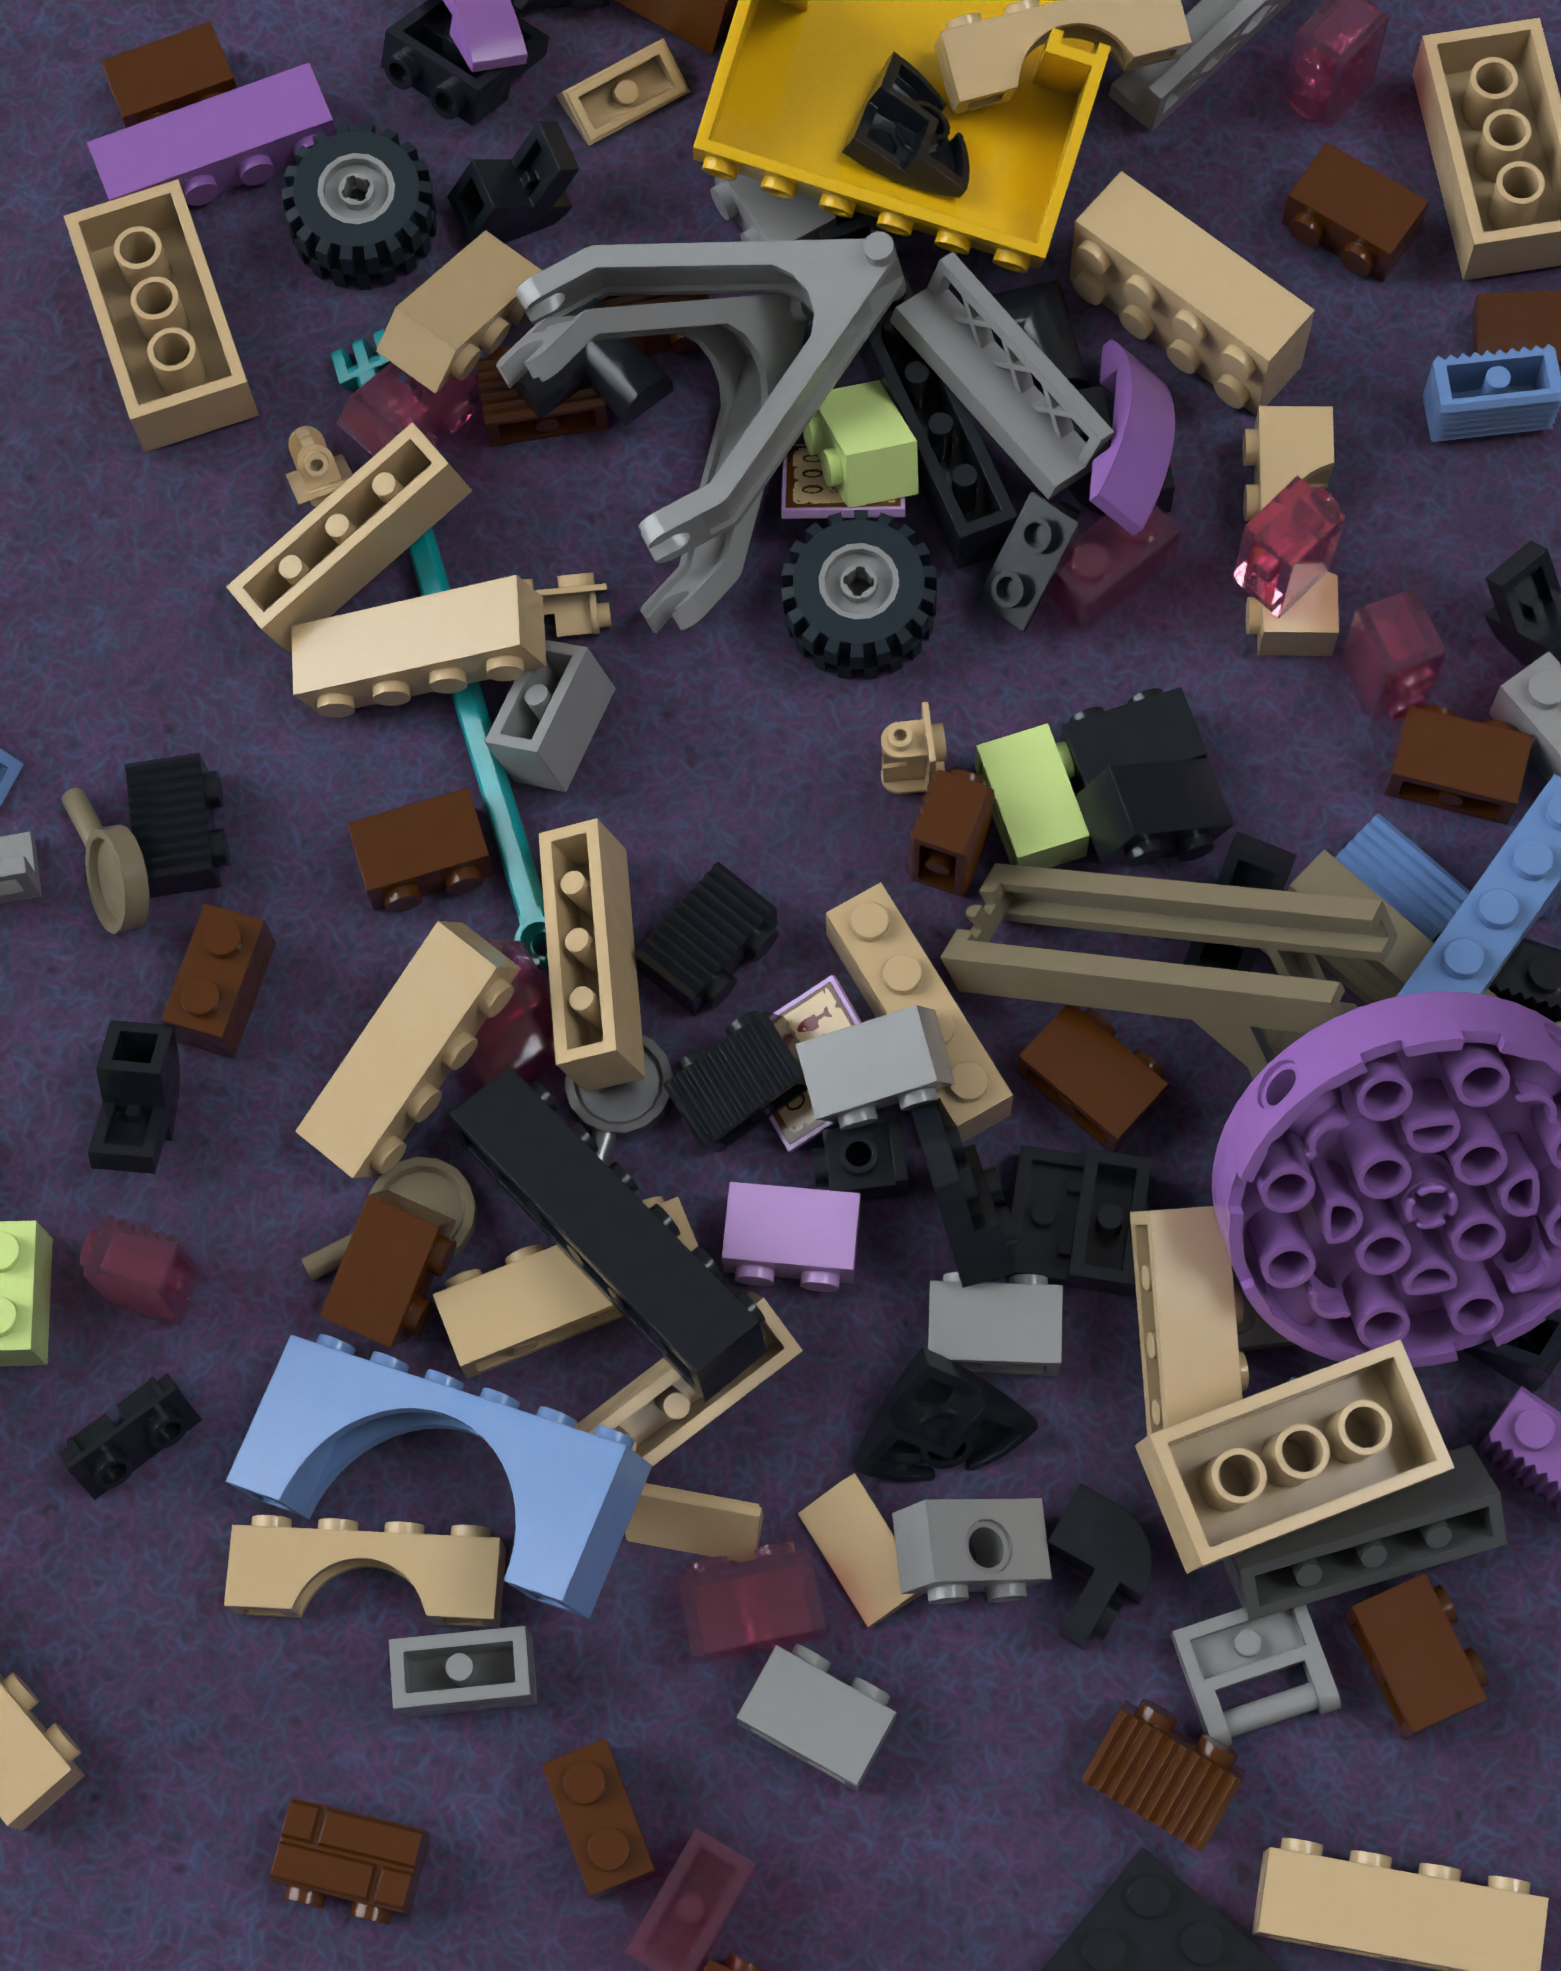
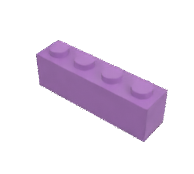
[87,63,337,206]

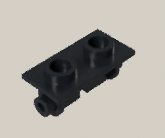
[976,492,1081,632]
[59,1373,202,1500]

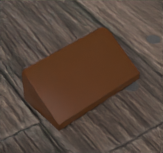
[1471,290,1561,365]

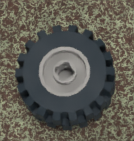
[282,123,437,290]
[781,510,937,680]

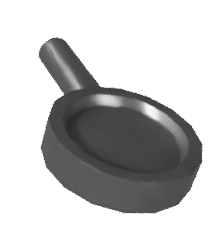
[564,1035,673,1166]

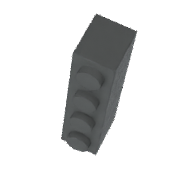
[1223,1445,1507,1621]

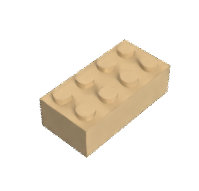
[1412,18,1561,281]
[1069,171,1315,416]
[64,179,259,453]
[1135,1339,1455,1574]

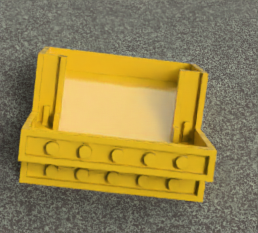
[693,0,1111,273]

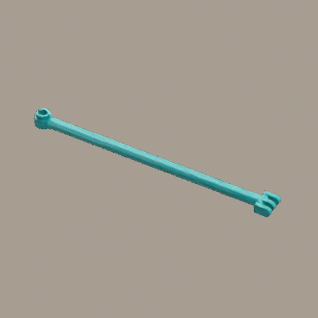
[331,328,549,970]

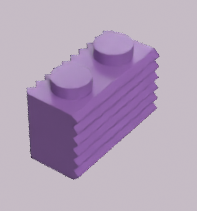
[1477,1386,1561,1511]

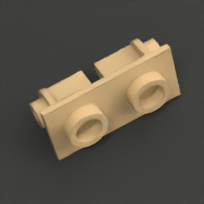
[285,426,353,507]
[522,573,612,637]
[881,702,947,795]

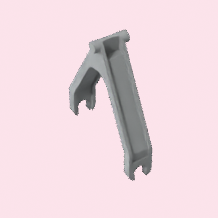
[516,231,906,563]
[496,293,814,633]

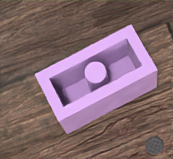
[722,1182,861,1292]

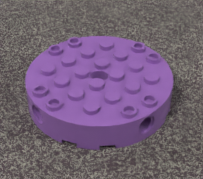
[1212,991,1561,1368]

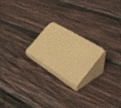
[556,38,690,146]
[798,1473,925,1628]
[625,1483,764,1564]

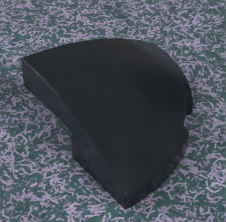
[842,51,970,198]
[853,1347,1039,1481]

